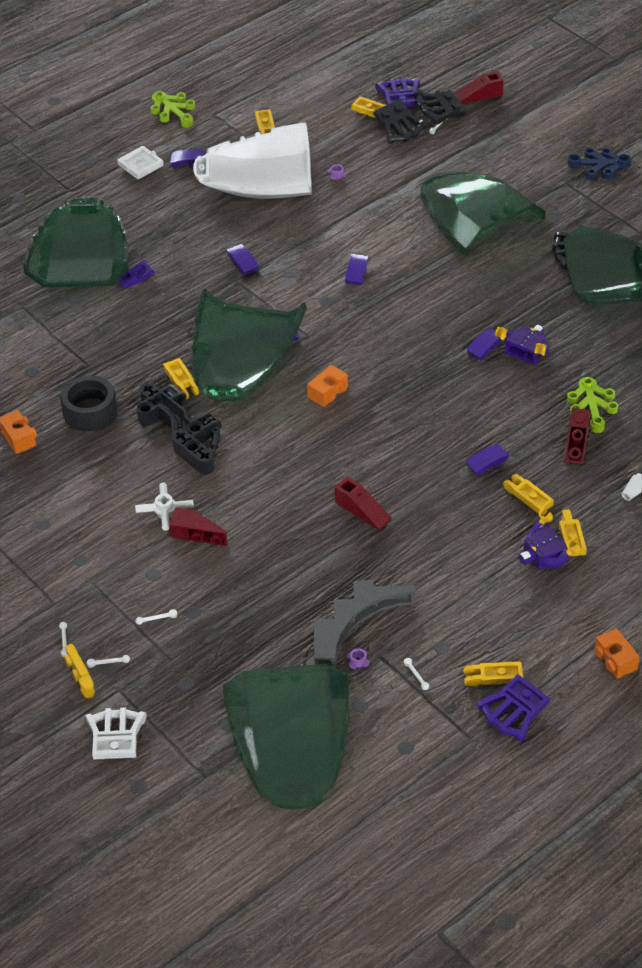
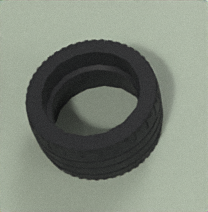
[61,375,117,431]

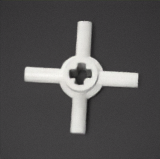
[135,483,194,530]

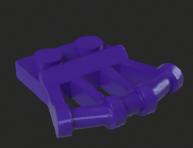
[375,78,420,107]
[477,674,550,742]

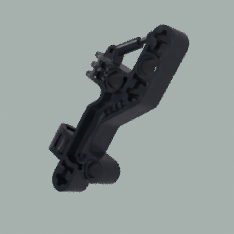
[137,383,222,475]

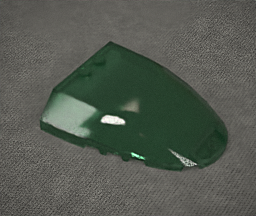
[420,171,546,256]
[23,197,129,288]
[192,288,307,402]
[223,664,349,810]

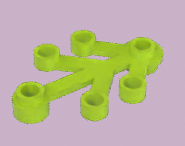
[151,91,195,128]
[567,377,618,433]

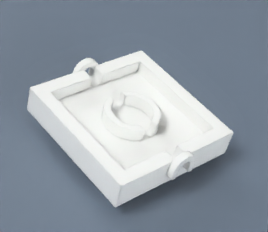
[117,146,164,179]

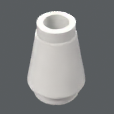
[621,473,642,501]

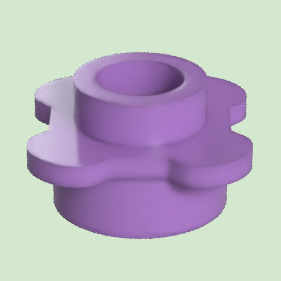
[328,164,346,180]
[347,648,369,669]

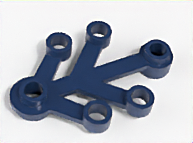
[567,148,632,179]

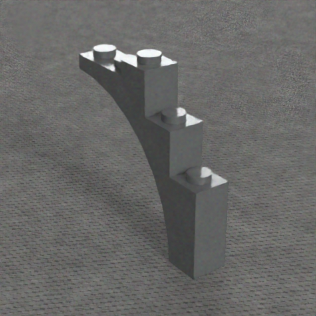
[314,580,415,671]

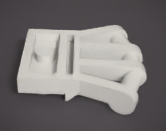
[85,707,147,759]

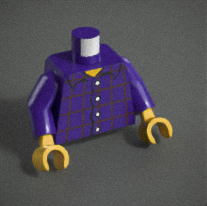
[494,325,549,365]
[519,508,581,570]

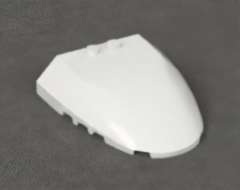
[193,123,312,199]

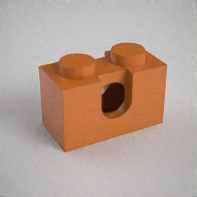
[307,365,348,407]
[0,410,37,454]
[594,628,640,679]

